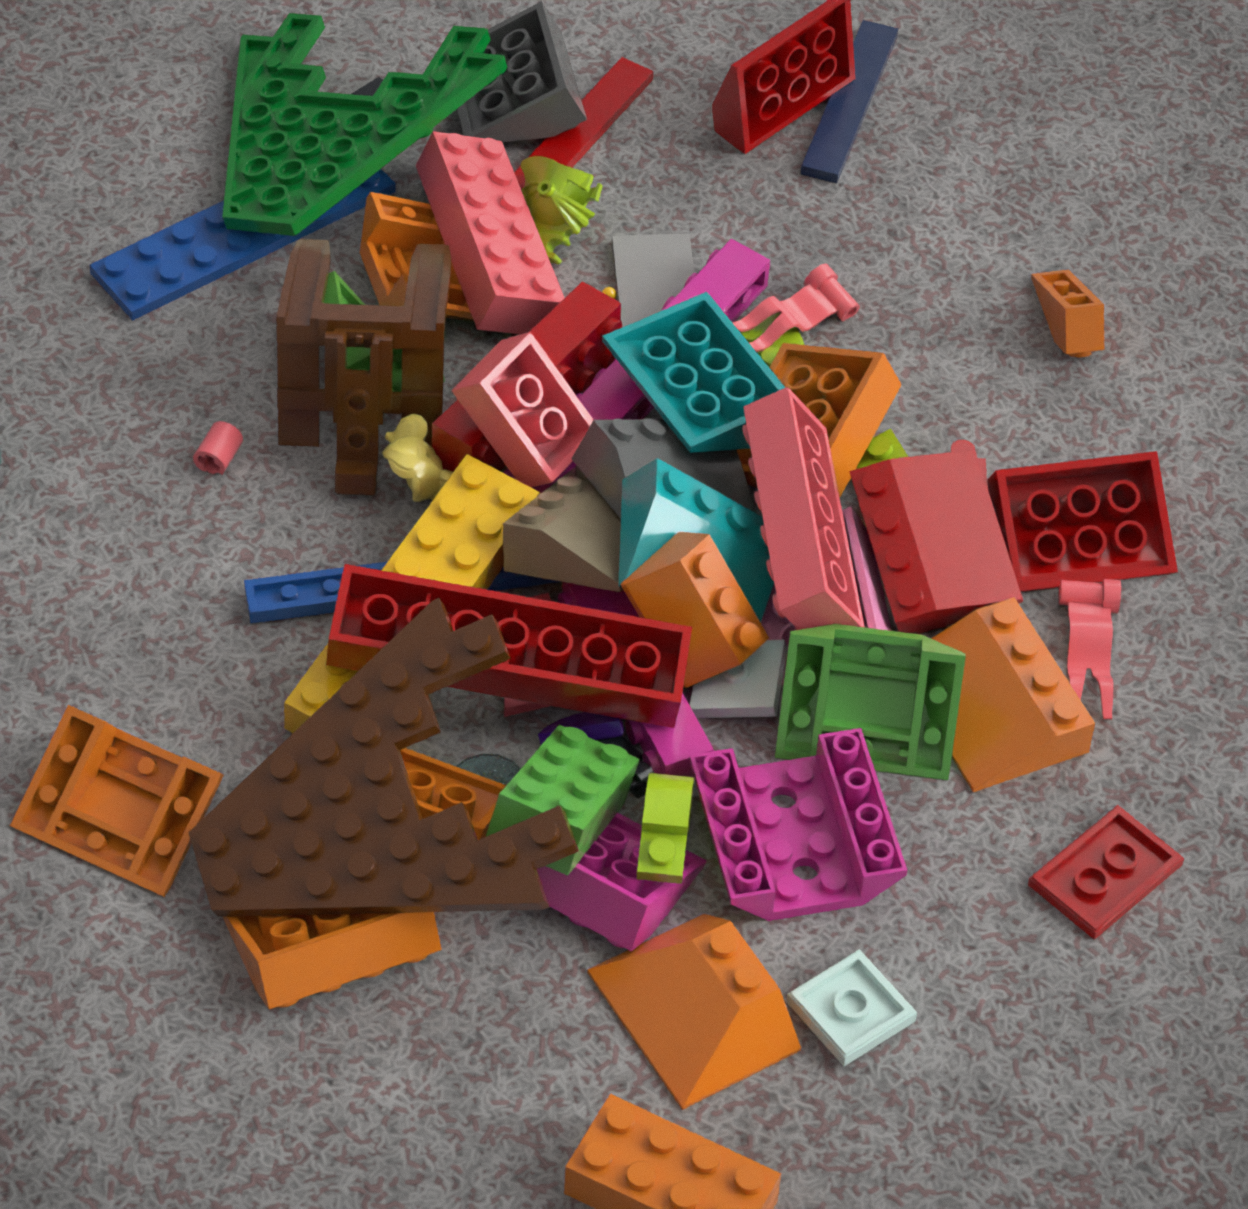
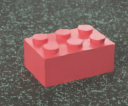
[451,332,593,487]

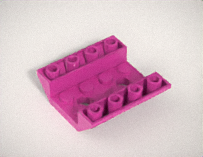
[689,728,907,921]

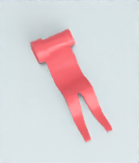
[732,264,860,353]
[1058,579,1121,720]

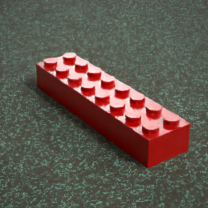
[326,564,692,728]

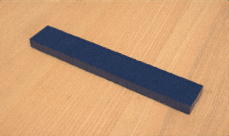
[800,20,899,184]

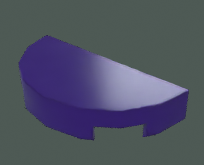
[538,712,624,745]

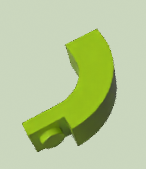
[636,773,694,884]

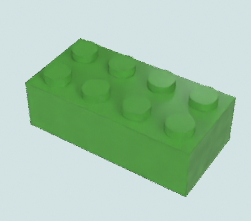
[486,725,640,876]

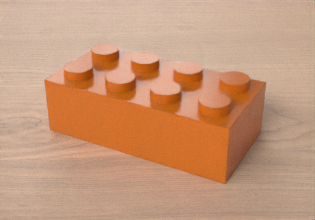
[564,1094,781,1209]

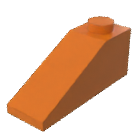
[1031,270,1105,358]

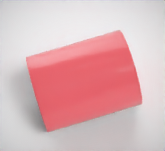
[193,421,243,475]

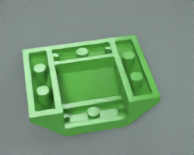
[775,624,966,780]

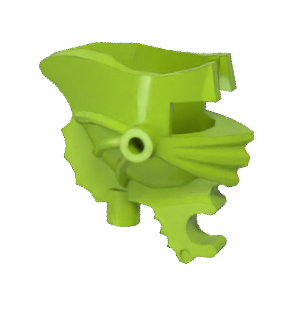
[521,156,603,265]

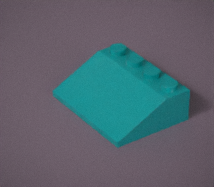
[602,292,786,453]
[618,458,774,623]

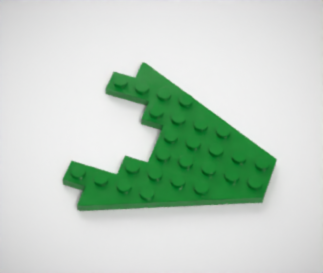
[222,13,507,236]

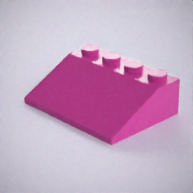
[537,813,707,951]

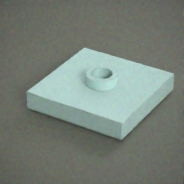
[690,640,787,718]
[786,949,917,1067]

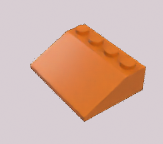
[737,343,902,497]
[931,597,1095,792]
[223,912,442,1010]

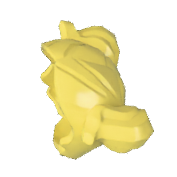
[382,414,453,502]

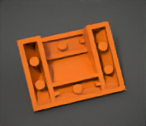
[359,192,474,321]
[10,705,224,897]
[587,914,801,1110]

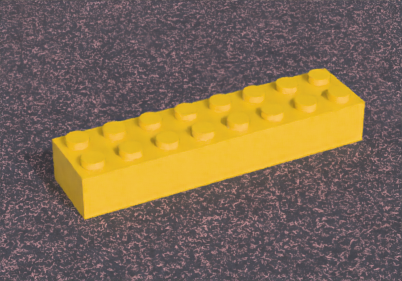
[284,454,540,733]

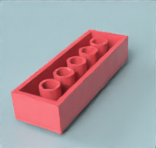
[415,131,564,334]
[743,387,864,630]

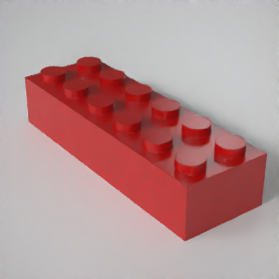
[432,281,622,472]

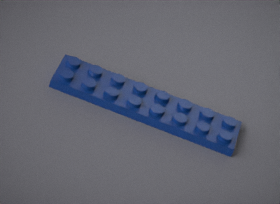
[89,169,396,321]

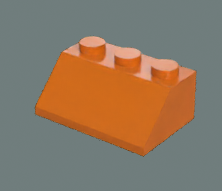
[620,532,769,688]
[400,748,506,840]

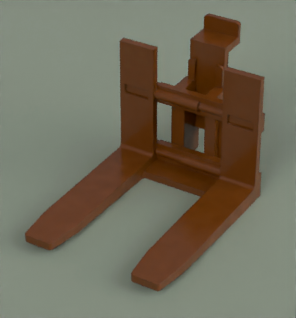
[276,239,451,496]

